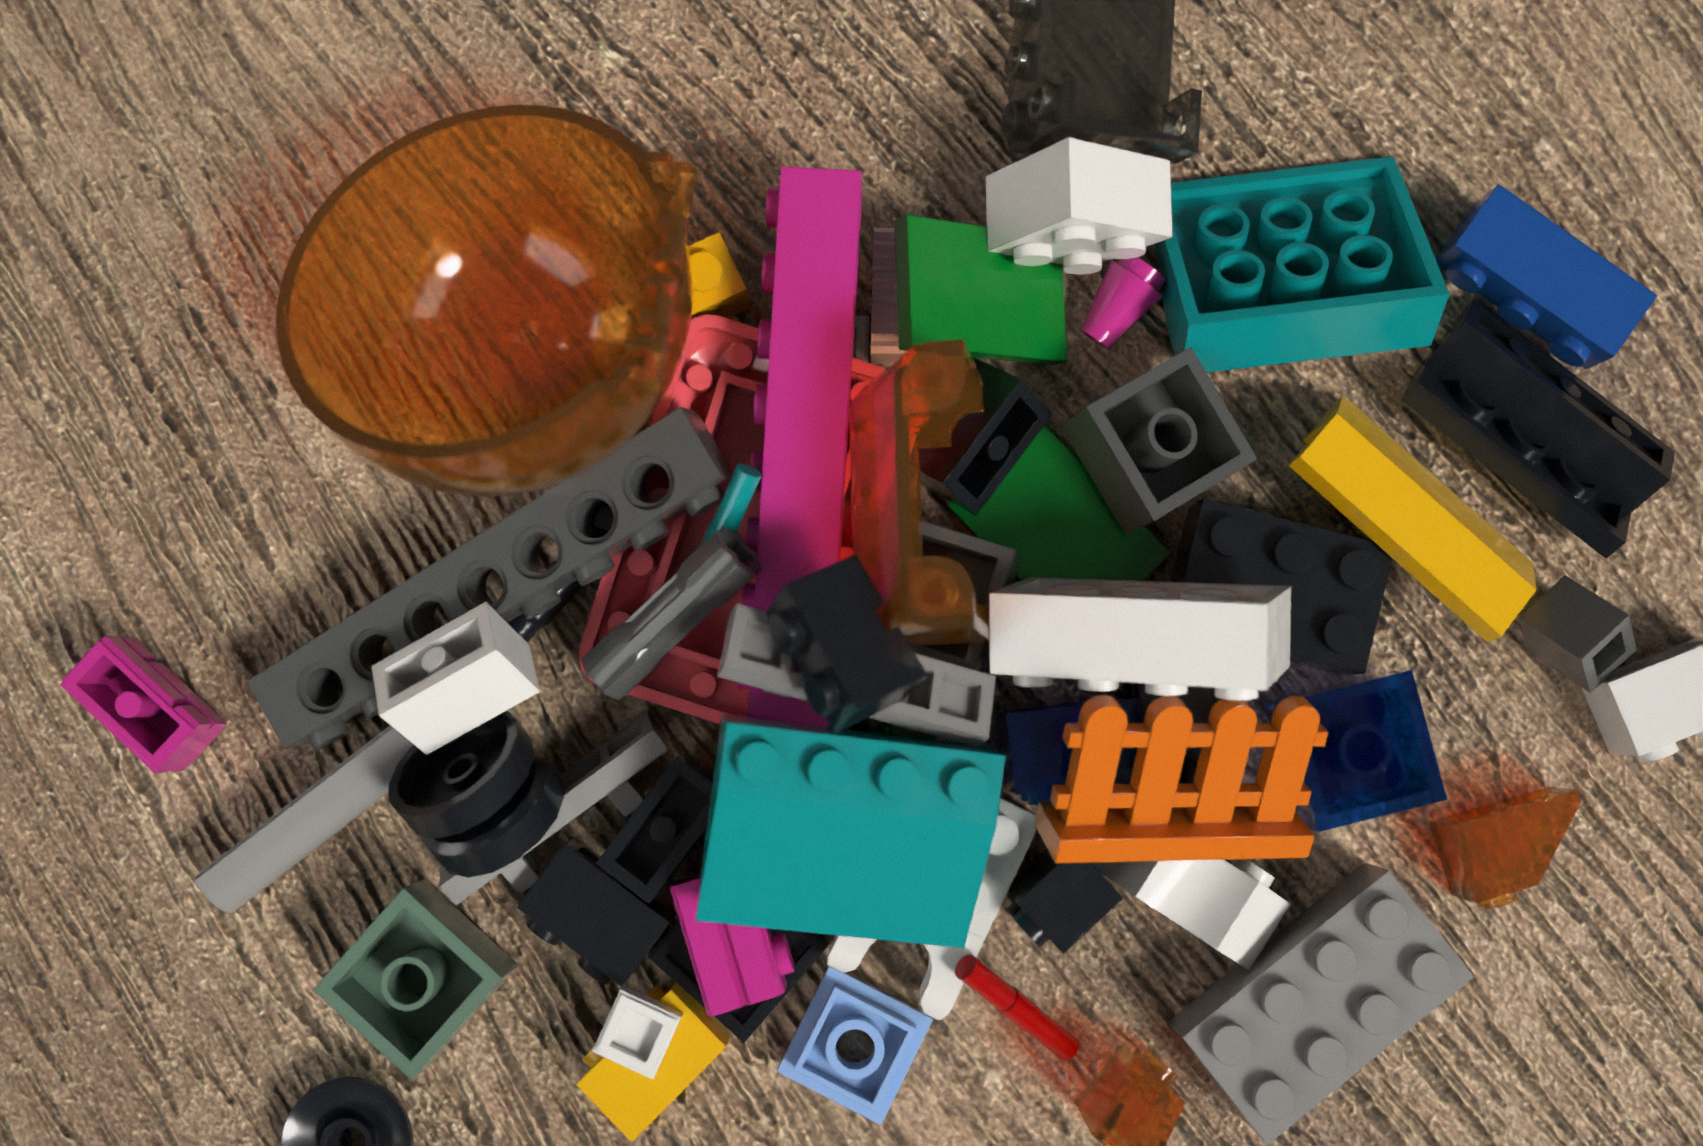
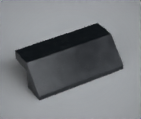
[1401,298,1675,559]

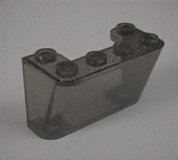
[1001,0,1202,164]

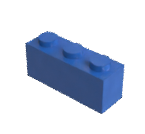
[1435,184,1658,369]

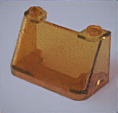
[849,339,990,646]

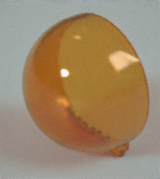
[276,105,698,497]

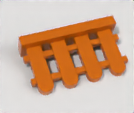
[1034,695,1328,863]

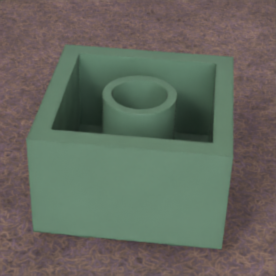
[313,879,518,1081]

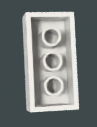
[989,577,1291,700]

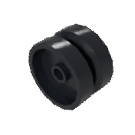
[388,710,564,878]

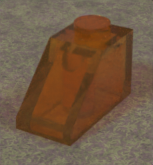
[1429,786,1581,909]
[1074,1043,1186,1146]

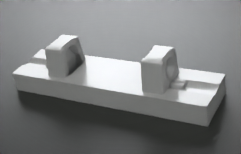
[717,603,996,747]
[439,711,668,906]

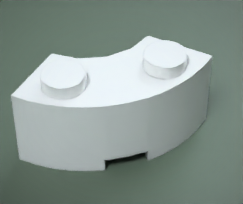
[1093,859,1290,970]

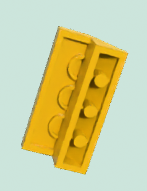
[1289,395,1537,643]

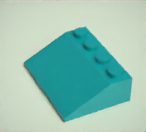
[1155,156,1449,373]
[695,714,1006,948]

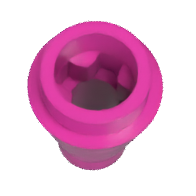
[1079,257,1166,350]

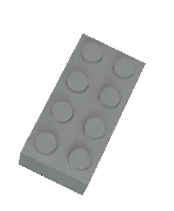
[1168,863,1475,1145]

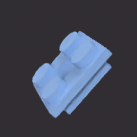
[777,966,933,1125]

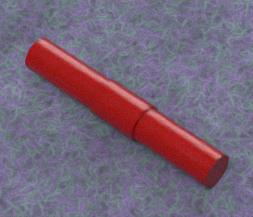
[955,954,1079,1061]

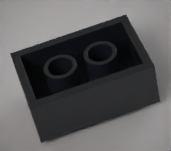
[1170,498,1392,675]

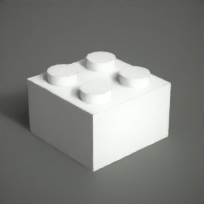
[986,137,1172,275]

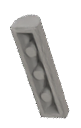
[193,725,413,913]

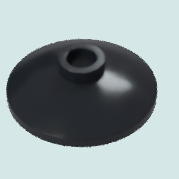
[281,1077,413,1146]

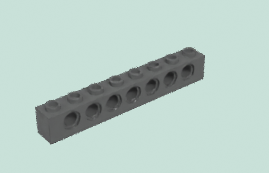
[247,407,733,751]

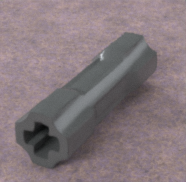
[582,526,762,700]

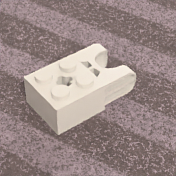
[827,797,1037,1021]

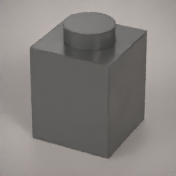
[1518,575,1637,693]

